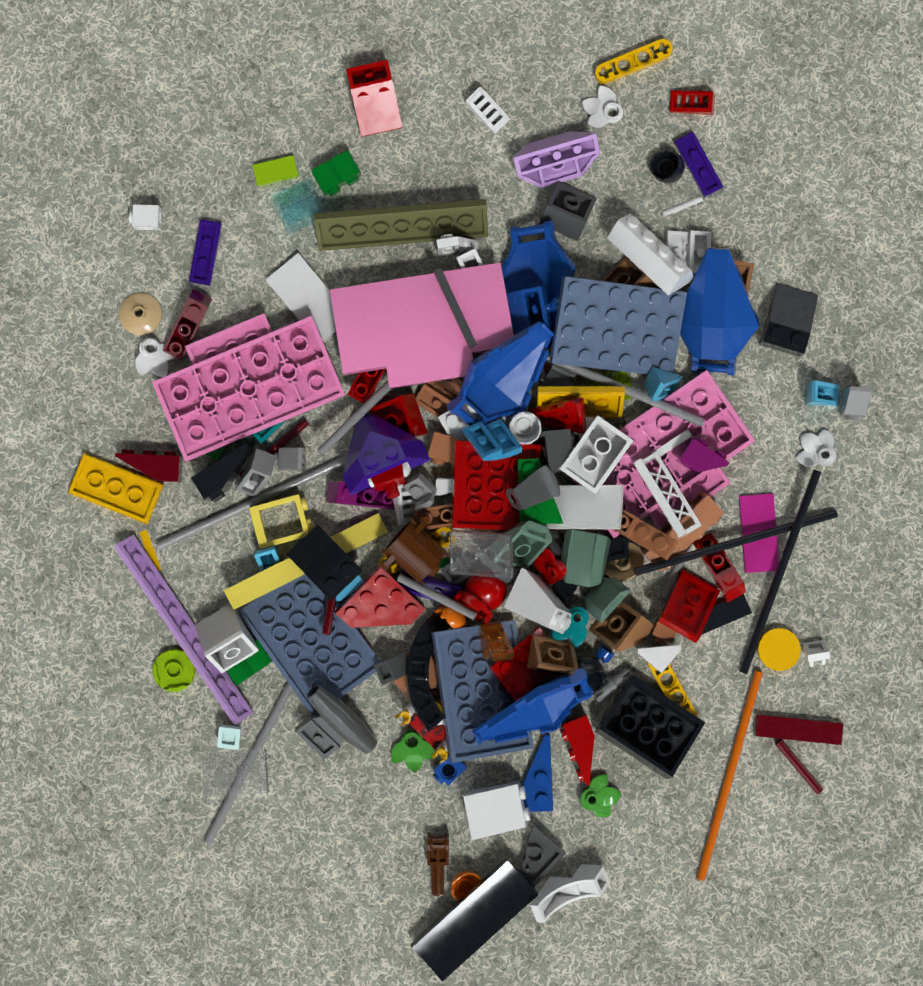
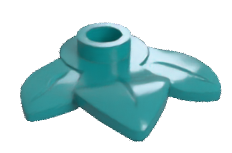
[552,607,589,647]

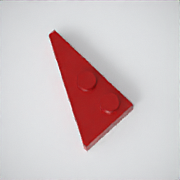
[514,397,587,434]

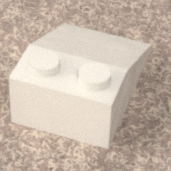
[560,415,634,494]

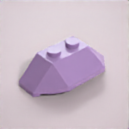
[513,131,600,188]

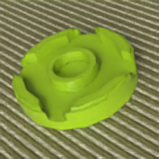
[153,649,196,692]

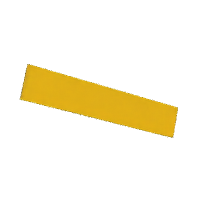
[139,530,162,571]

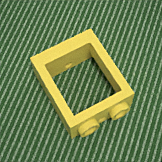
[249,494,314,549]

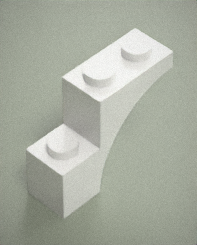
[530,864,610,923]

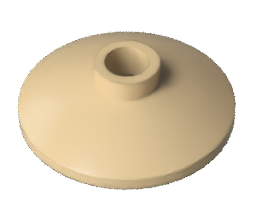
[119,293,162,335]
[604,543,644,581]

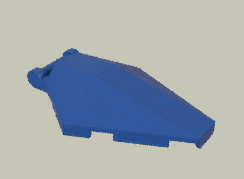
[501,220,576,348]
[680,248,760,375]
[447,321,555,426]
[472,668,594,745]

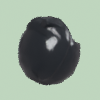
[648,150,685,184]

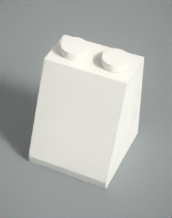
[504,568,572,634]
[194,604,259,673]
[463,781,531,840]

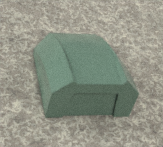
[488,520,552,569]
[561,529,611,587]
[582,575,631,623]

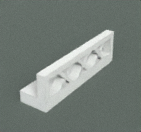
[634,451,702,539]

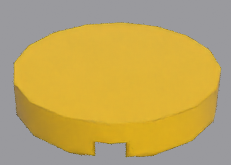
[757,628,801,671]

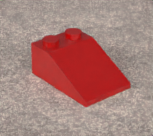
[353,393,428,438]

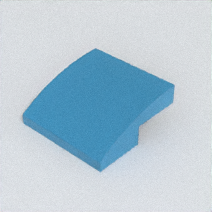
[462,419,522,461]

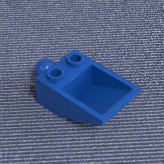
[506,286,559,335]

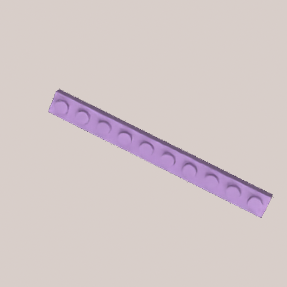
[114,535,253,726]

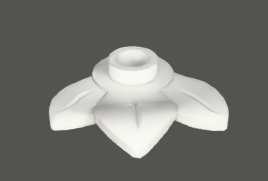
[582,86,623,128]
[135,338,176,377]
[795,429,836,467]

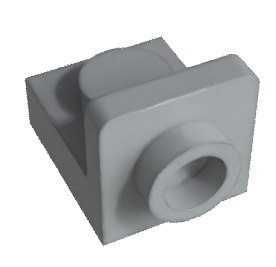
[403,473,437,511]

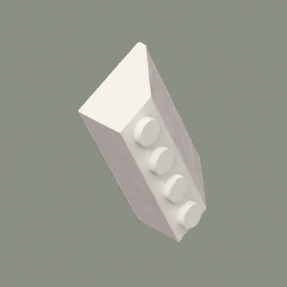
[607,213,694,295]

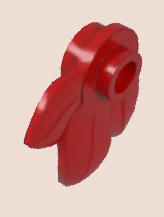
[533,547,567,584]

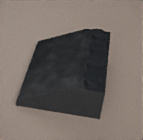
[594,675,705,779]

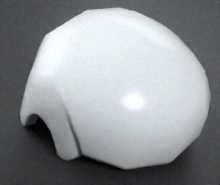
[509,411,542,444]

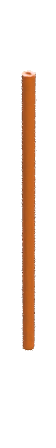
[696,670,763,881]

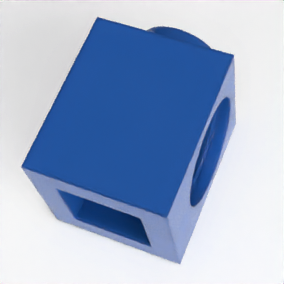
[432,752,467,786]

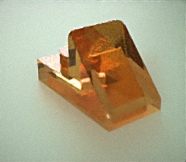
[479,622,514,662]

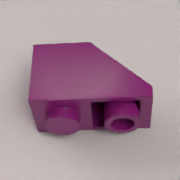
[676,438,730,473]

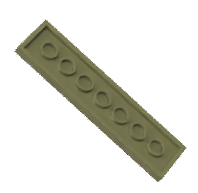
[314,199,488,251]

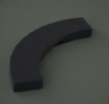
[552,537,629,608]
[406,612,449,733]

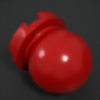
[453,569,507,625]

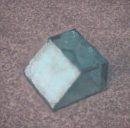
[271,179,325,235]

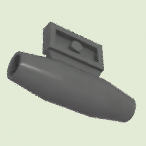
[295,684,377,759]

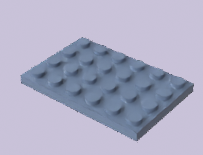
[549,276,687,374]
[238,575,380,716]
[431,620,534,763]

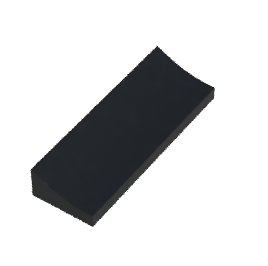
[411,858,538,982]

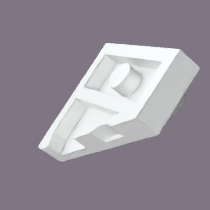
[436,234,479,256]

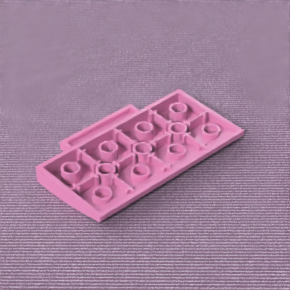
[330,263,514,389]
[152,313,345,462]
[571,370,755,538]

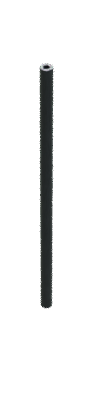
[739,469,822,674]
[633,509,838,576]

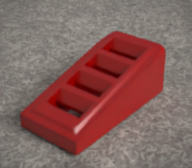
[669,90,715,115]

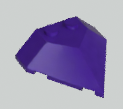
[342,407,431,496]

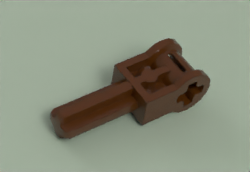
[427,833,449,896]

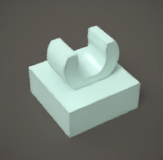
[217,724,242,750]

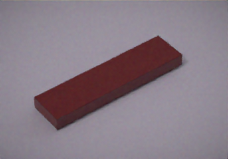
[754,714,843,745]

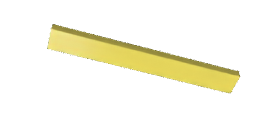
[224,513,388,610]

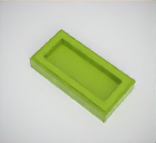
[252,155,299,187]

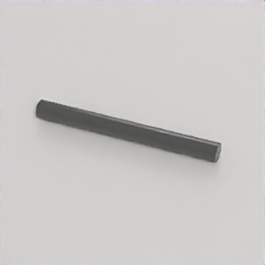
[434,268,477,348]

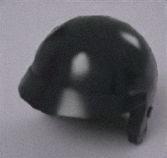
[574,657,607,692]

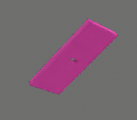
[739,494,779,573]

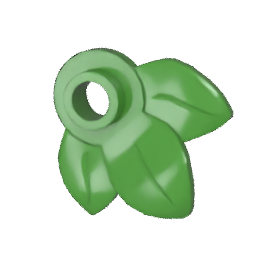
[391,729,434,773]
[580,774,621,818]

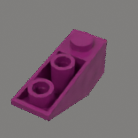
[326,481,395,510]

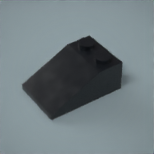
[759,283,818,357]
[191,443,254,502]
[286,524,363,601]

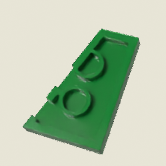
[518,459,563,524]

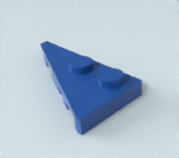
[522,734,553,812]

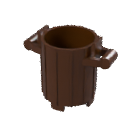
[381,515,450,585]

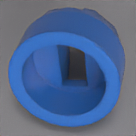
[595,645,614,663]

